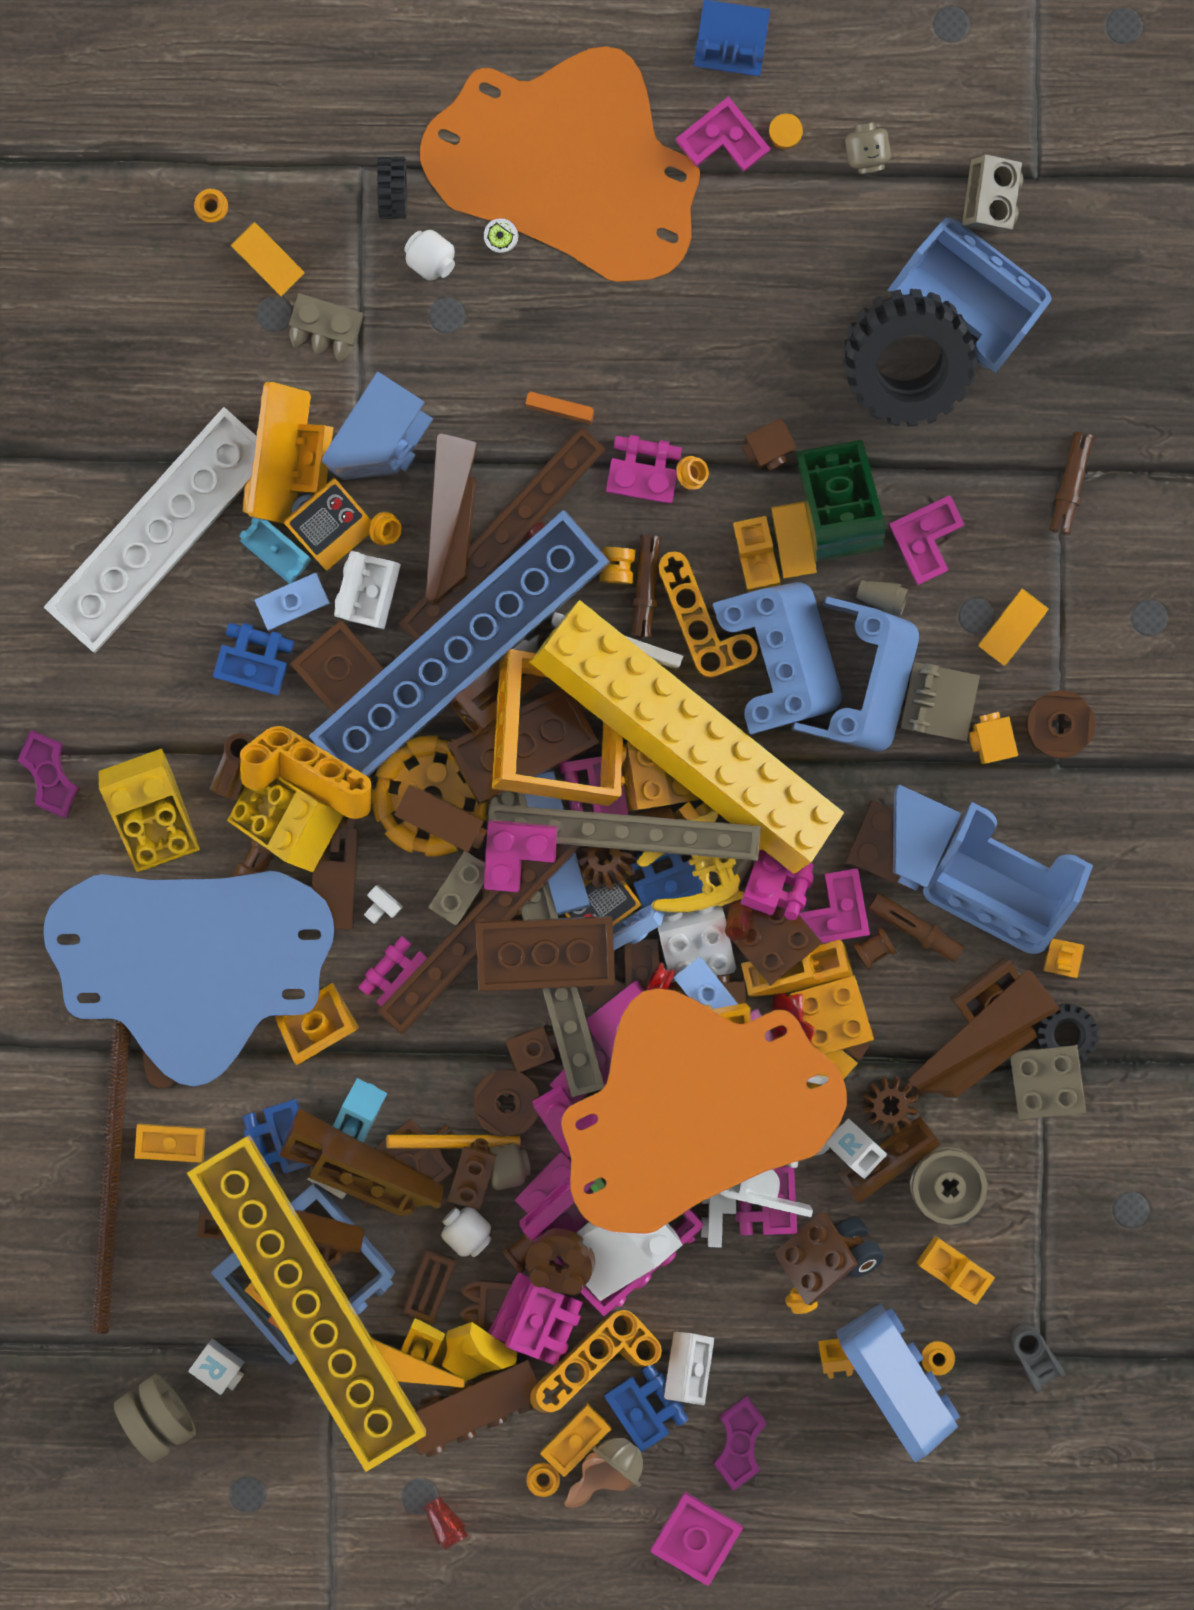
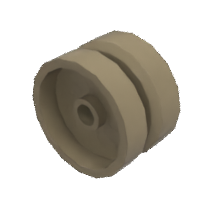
[909,1145,988,1225]
[114,1374,196,1463]

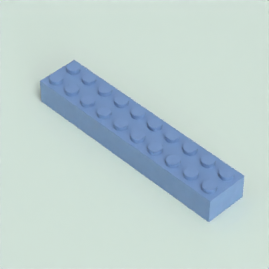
[309,510,611,777]

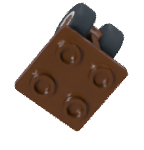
[775,1212,884,1305]

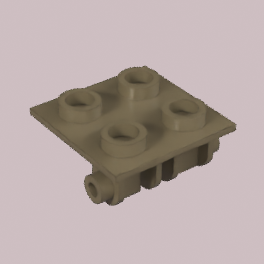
[900,662,980,742]
[1011,1045,1086,1120]

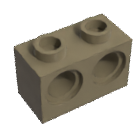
[962,154,1023,234]
[428,851,486,926]

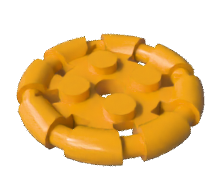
[371,735,491,857]

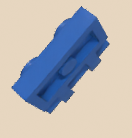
[213,622,294,696]
[630,851,703,908]
[242,1098,310,1176]
[604,1365,689,1452]

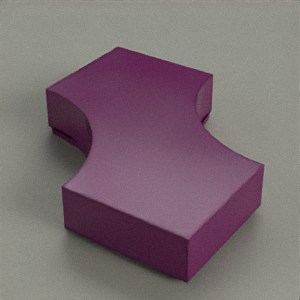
[17,730,80,818]
[713,1395,767,1491]

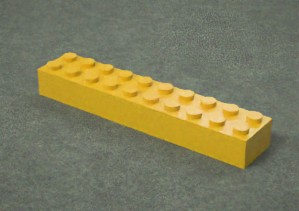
[530,600,844,874]
[187,1135,426,1472]

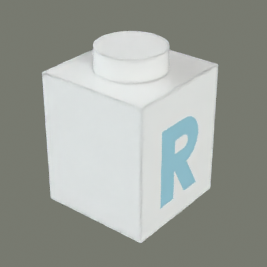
[826,1118,887,1179]
[188,1338,245,1395]

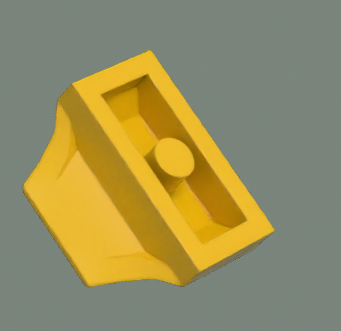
[401,1318,447,1367]
[442,1322,517,1382]

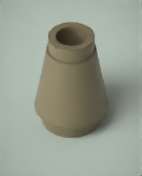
[856,580,909,615]

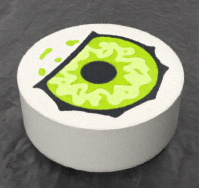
[484,218,518,253]

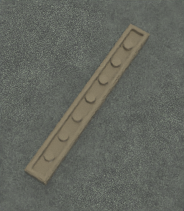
[486,804,761,861]

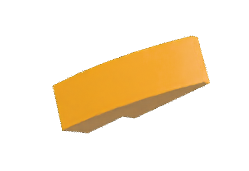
[741,939,853,997]

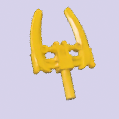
[637,811,762,913]

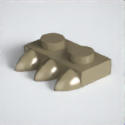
[289,293,364,362]

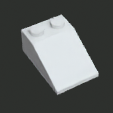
[561,1222,682,1301]

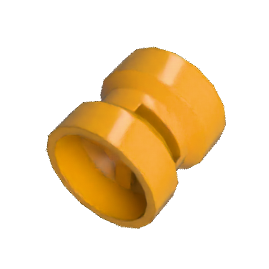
[599,547,635,584]

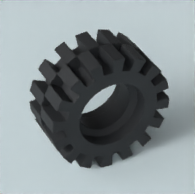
[377,157,407,219]
[1035,1003,1099,1061]

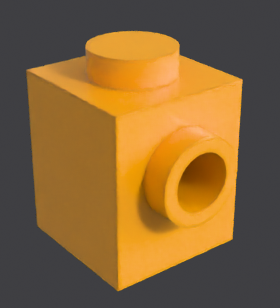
[969,712,1018,764]

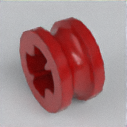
[646,963,675,990]

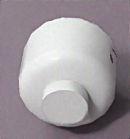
[404,229,455,281]
[441,1207,492,1257]

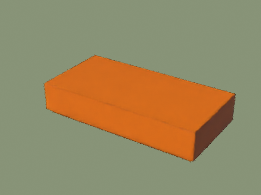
[525,391,594,425]

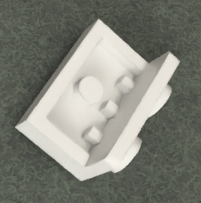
[334,551,401,629]

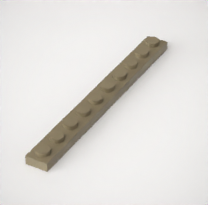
[491,791,604,1097]

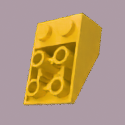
[99,748,200,872]
[227,776,344,872]

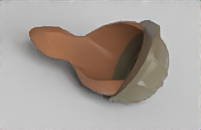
[564,1438,643,1508]

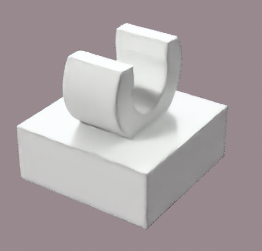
[364,885,403,924]

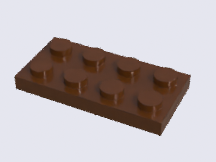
[447,688,599,805]
[476,916,615,991]

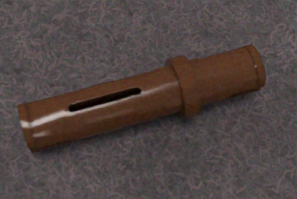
[1049,432,1095,535]
[630,535,662,638]
[868,892,965,963]

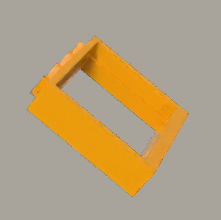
[492,649,627,806]

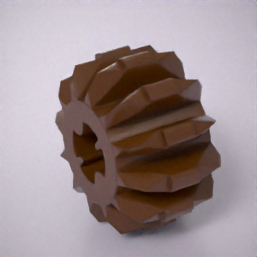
[578,847,637,891]
[861,1076,918,1133]

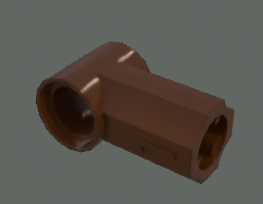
[209,733,255,801]

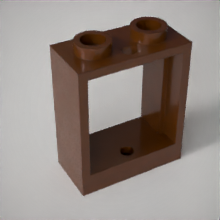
[394,784,487,852]

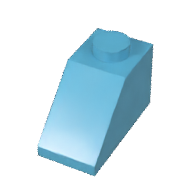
[333,1078,387,1143]

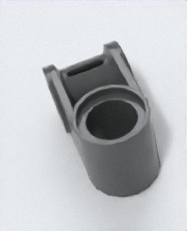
[1009,1324,1066,1393]

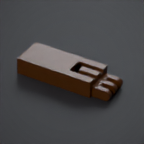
[449,630,547,736]
[312,817,359,930]

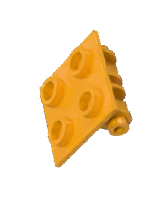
[790,975,874,1055]

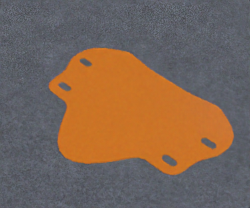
[420,46,700,282]
[561,988,847,1234]

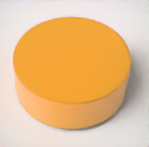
[769,113,803,150]

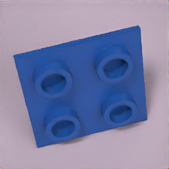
[694,0,770,77]

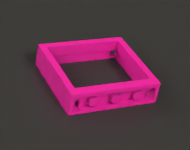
[519,1176,704,1316]

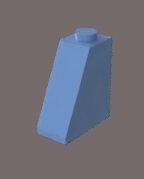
[893,785,962,890]

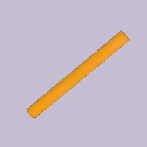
[386,1135,520,1148]

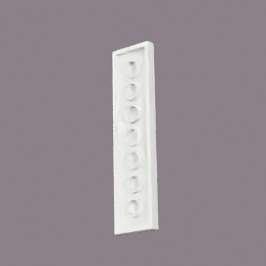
[44,407,257,653]

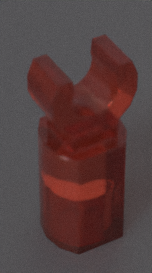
[725,899,753,941]

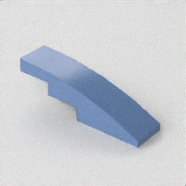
[525,771,590,915]

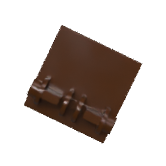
[729,906,823,986]

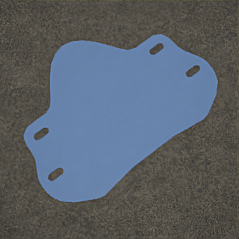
[44,871,334,1087]

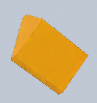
[275,983,359,1065]

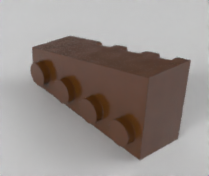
[409,1357,538,1457]

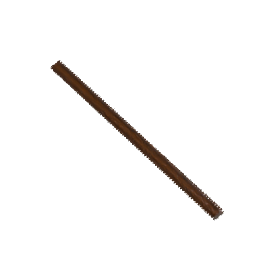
[90,1019,131,1334]

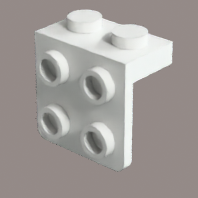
[658,905,736,982]

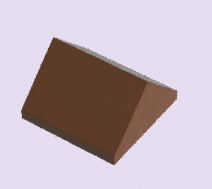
[950,958,1020,1023]

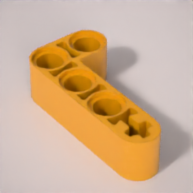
[658,551,758,678]
[240,726,371,819]
[530,1310,662,1413]

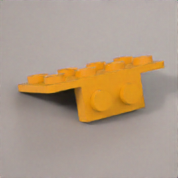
[248,382,334,524]

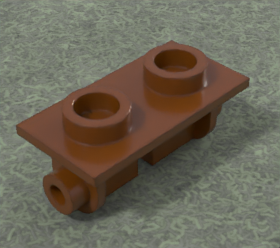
[447,1138,497,1210]

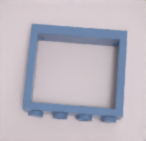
[211,1183,395,1365]

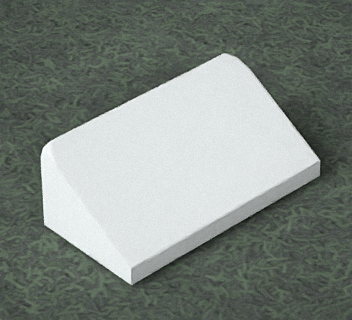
[664,1332,714,1405]

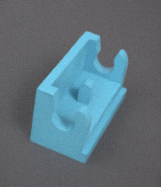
[239,518,313,584]

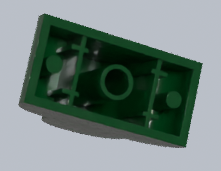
[796,440,885,562]

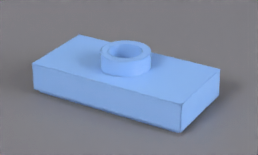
[255,573,330,631]
[613,904,665,950]
[673,956,738,1009]

